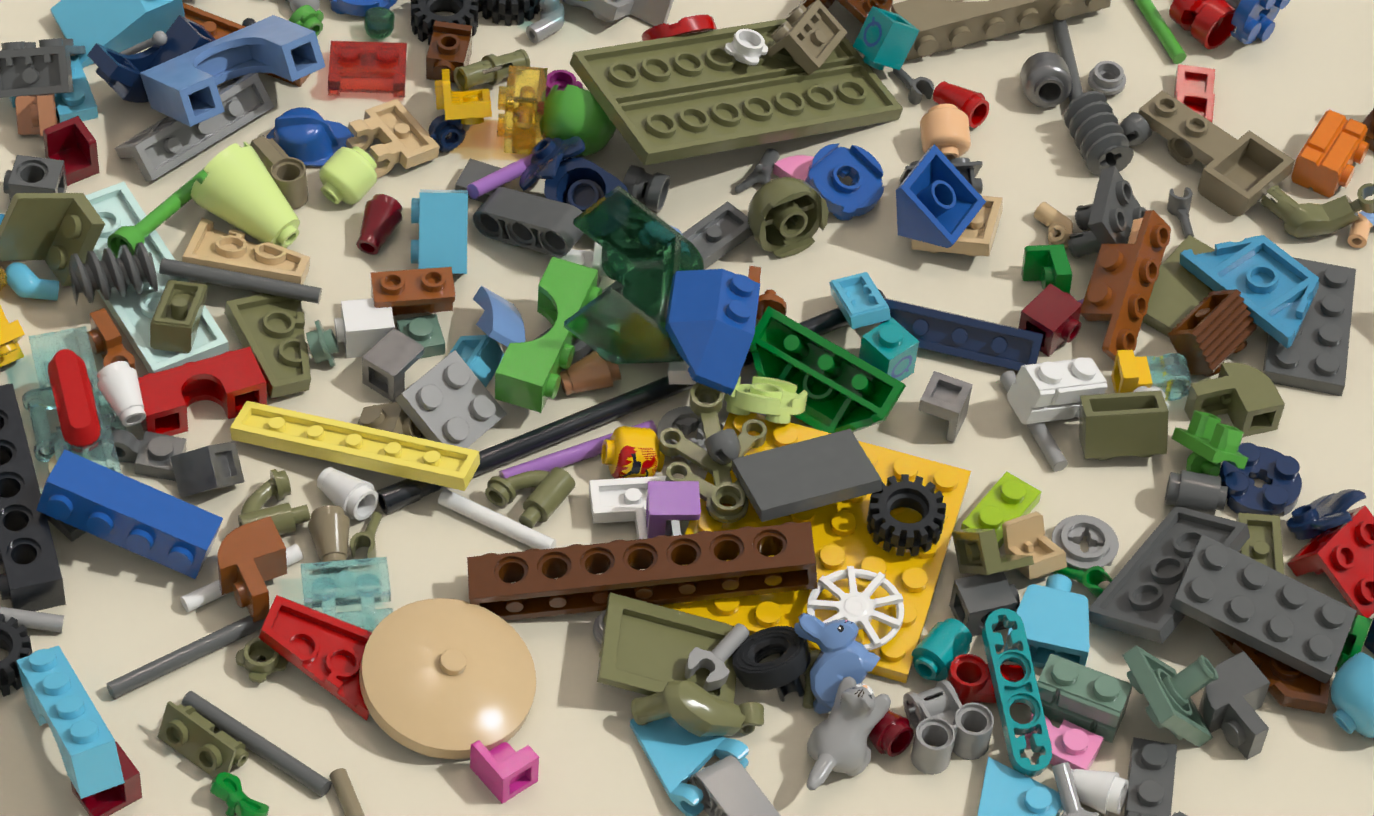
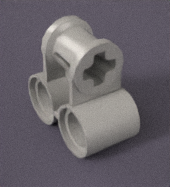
[903,679,994,775]

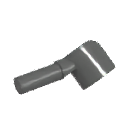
[893,68,934,105]
[1167,187,1194,239]

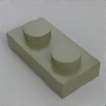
[1236,513,1284,574]

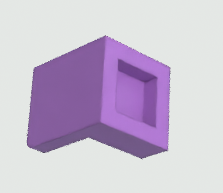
[646,481,701,539]

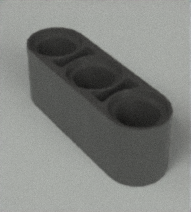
[473,187,589,257]

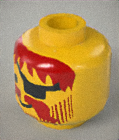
[601,426,665,479]

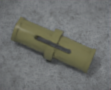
[454,49,530,91]

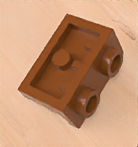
[371,267,455,316]

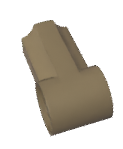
[250,135,308,210]

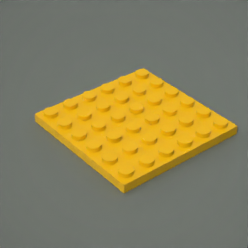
[659,412,971,683]

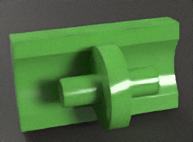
[1171,410,1248,476]

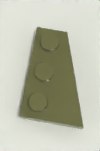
[224,293,311,398]

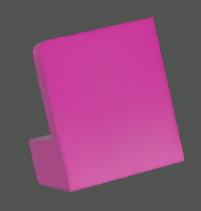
[470,740,539,804]

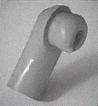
[526,0,564,43]

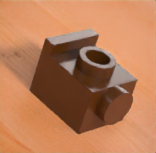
[426,20,472,83]

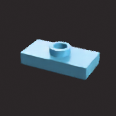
[829,272,891,329]

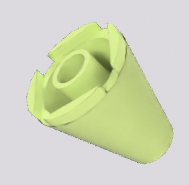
[190,142,300,248]

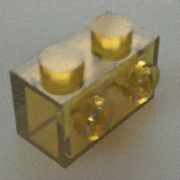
[497,65,548,155]

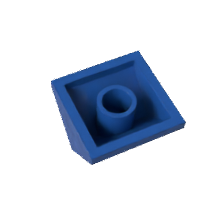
[896,144,986,248]

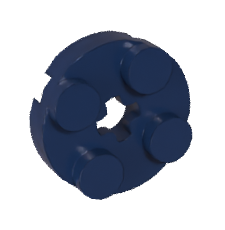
[1218,442,1302,516]

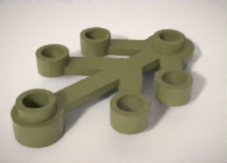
[659,382,767,523]

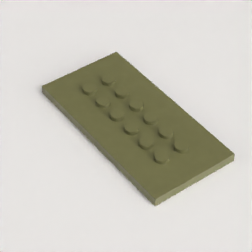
[570,19,903,166]

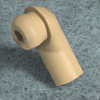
[1034,202,1073,249]

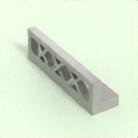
[115,73,274,181]

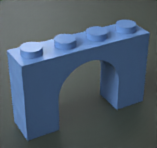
[140,15,326,127]

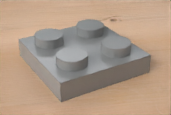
[395,350,507,448]

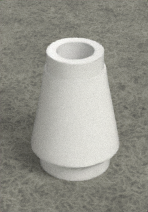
[97,361,146,426]
[317,467,379,521]
[1071,769,1129,815]

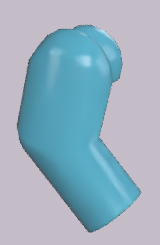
[4,262,59,301]

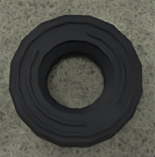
[732,626,811,690]

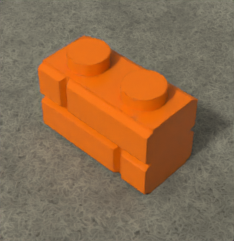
[1291,109,1370,198]

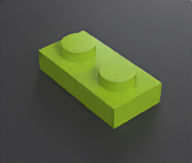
[961,471,1041,548]

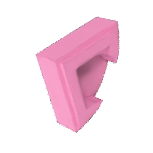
[773,155,814,181]

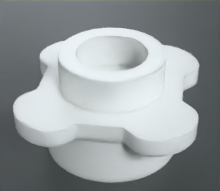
[724,29,768,65]

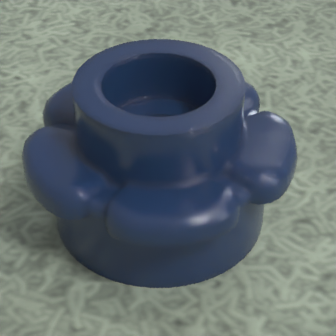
[428,115,466,152]

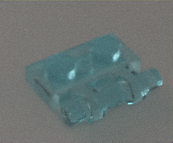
[300,557,393,631]

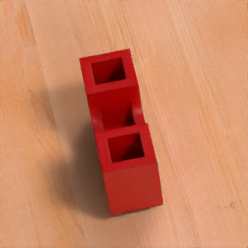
[138,346,267,436]

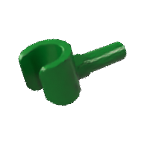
[1053,566,1113,598]

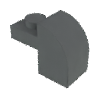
[1198,651,1270,760]

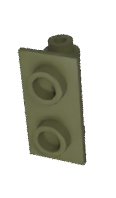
[157,701,249,778]

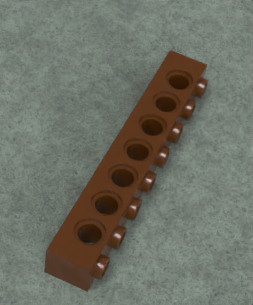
[467,522,818,621]

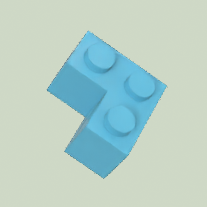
[411,189,468,274]

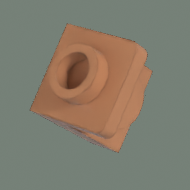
[15,94,57,136]

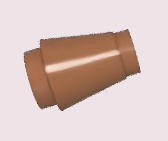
[559,349,621,396]

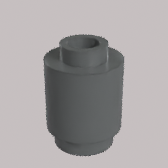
[1164,470,1228,516]

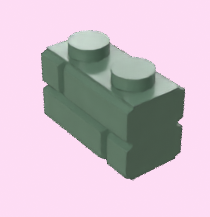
[1030,653,1133,743]

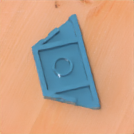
[1180,235,1319,348]

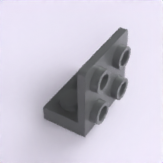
[0,38,86,98]

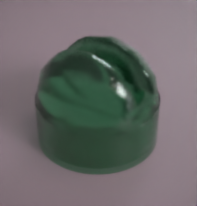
[364,7,395,40]

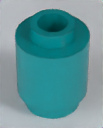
[911,618,972,681]

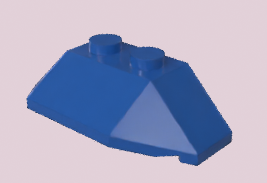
[665,269,760,395]

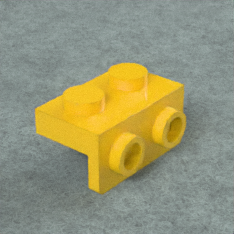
[435,69,492,125]

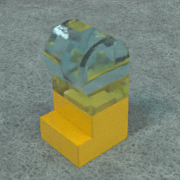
[1111,350,1192,401]

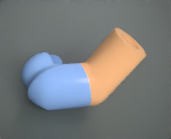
[1347,211,1374,248]

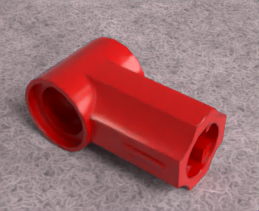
[947,654,1026,705]

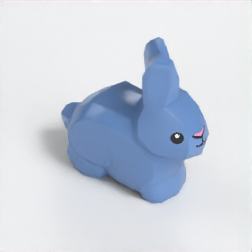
[794,613,881,714]

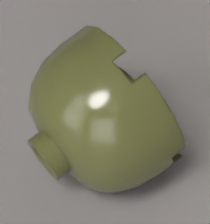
[748,176,829,257]

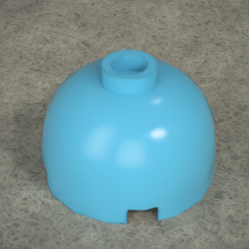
[1331,652,1374,738]

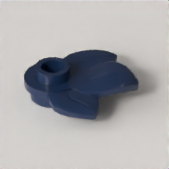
[519,136,585,191]
[1286,489,1366,540]

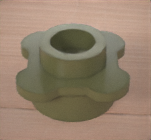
[235,637,288,683]

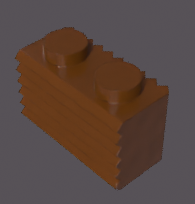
[1167,289,1257,377]

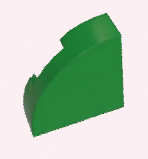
[1336,615,1372,671]

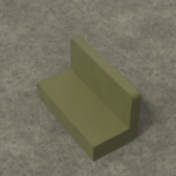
[952,528,1034,575]

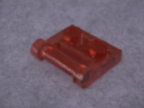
[328,41,407,98]

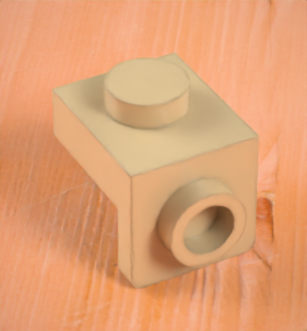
[1002,511,1067,580]

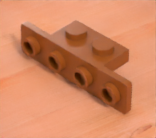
[1080,210,1171,362]

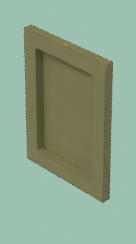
[597,592,736,703]

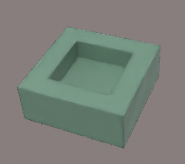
[397,314,445,359]

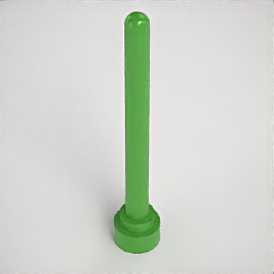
[107,167,208,258]

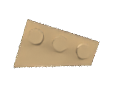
[182,218,310,284]

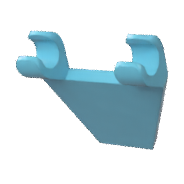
[630,716,749,816]

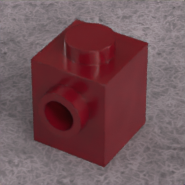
[1018,284,1082,357]

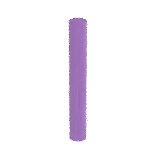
[467,153,533,199]

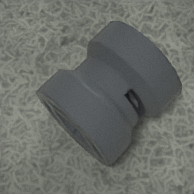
[623,165,670,213]

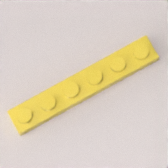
[230,401,480,491]

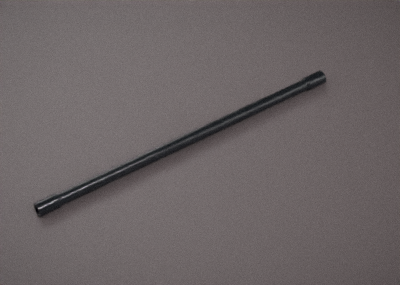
[376,289,886,514]

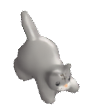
[807,676,891,790]

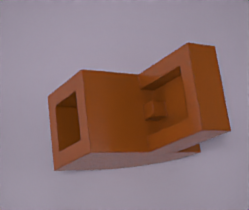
[218,516,287,622]

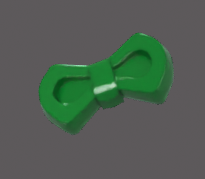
[210,772,269,816]

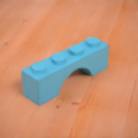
[16,645,125,799]

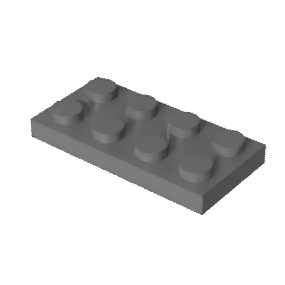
[1263,257,1356,396]
[1089,506,1250,644]
[1169,534,1357,684]

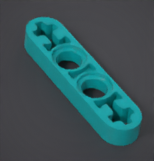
[982,608,1052,777]

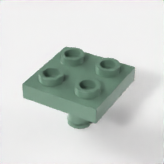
[1123,645,1219,747]

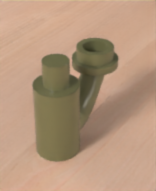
[485,467,575,529]
[238,469,311,535]

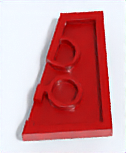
[259,595,372,721]

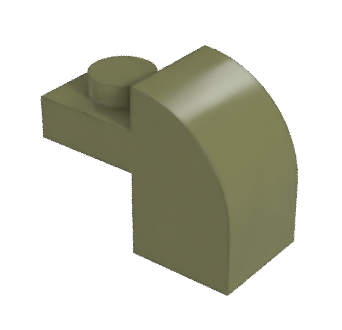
[1184,363,1285,437]

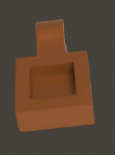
[86,308,136,370]

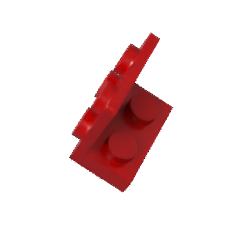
[1287,505,1374,618]

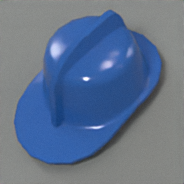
[266,107,354,167]

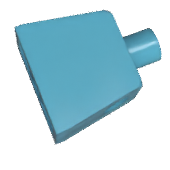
[1004,574,1090,669]

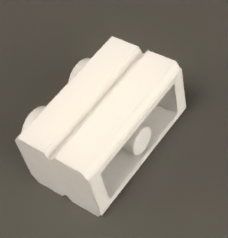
[1007,357,1108,425]

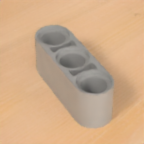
[690,755,781,816]

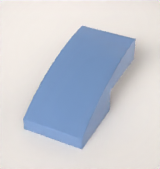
[473,285,526,347]

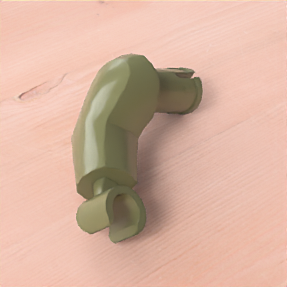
[1261,183,1374,238]
[631,680,764,737]

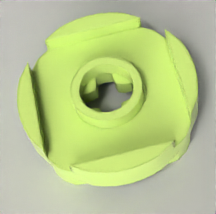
[724,376,808,424]

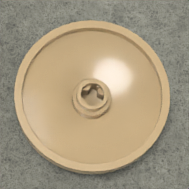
[359,598,536,759]

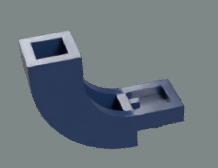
[87,15,216,103]

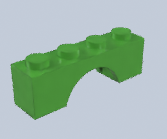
[495,257,602,413]

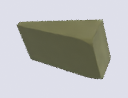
[150,280,208,353]

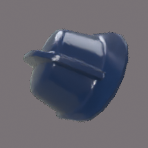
[544,158,631,234]

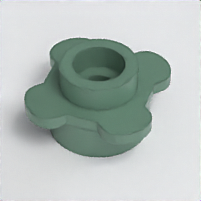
[306,320,339,367]

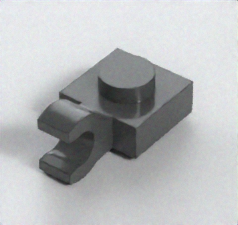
[109,429,186,481]

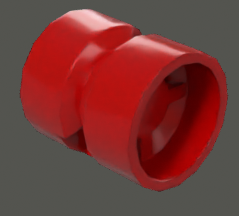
[1169,0,1236,49]

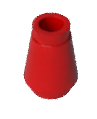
[932,81,989,128]

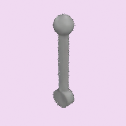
[119,31,168,55]

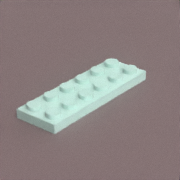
[85,181,229,373]

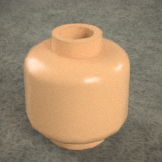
[920,104,971,160]

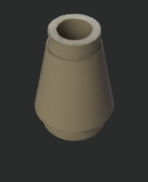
[308,505,350,572]

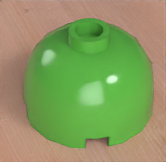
[540,84,617,156]

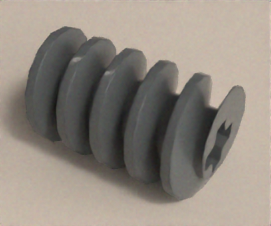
[1064,91,1134,176]
[69,242,158,305]

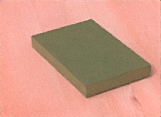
[1142,235,1215,337]

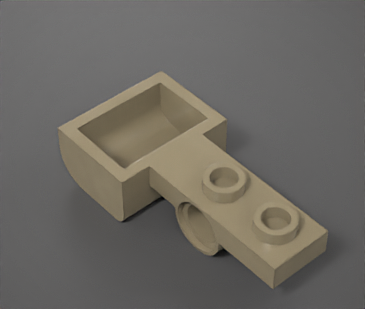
[1138,90,1295,216]

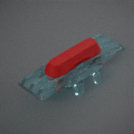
[22,326,127,474]

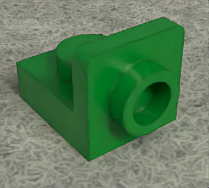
[1021,244,1072,294]

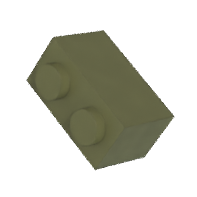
[1079,390,1169,460]

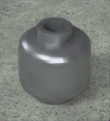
[1020,51,1072,108]

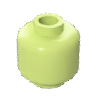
[319,146,377,205]

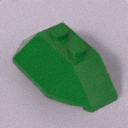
[750,306,906,433]

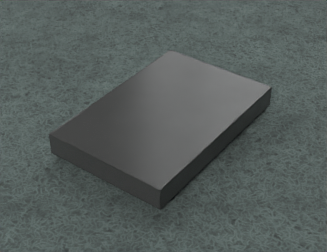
[732,429,882,522]

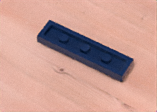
[880,298,1043,371]

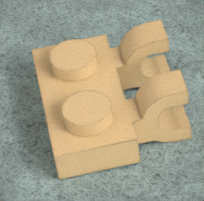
[346,99,440,178]

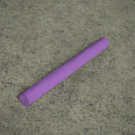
[499,420,657,479]

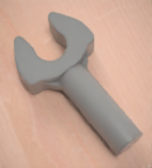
[685,623,749,692]
[1052,762,1099,816]

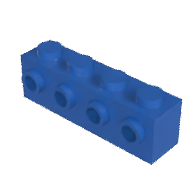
[36,449,223,579]

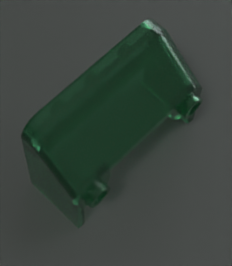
[564,185,704,364]

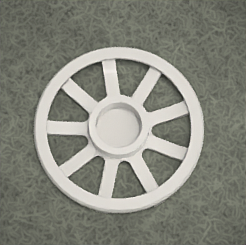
[807,566,904,651]

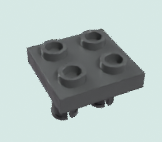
[1068,166,1146,258]

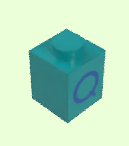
[853,6,920,70]
[859,317,919,381]

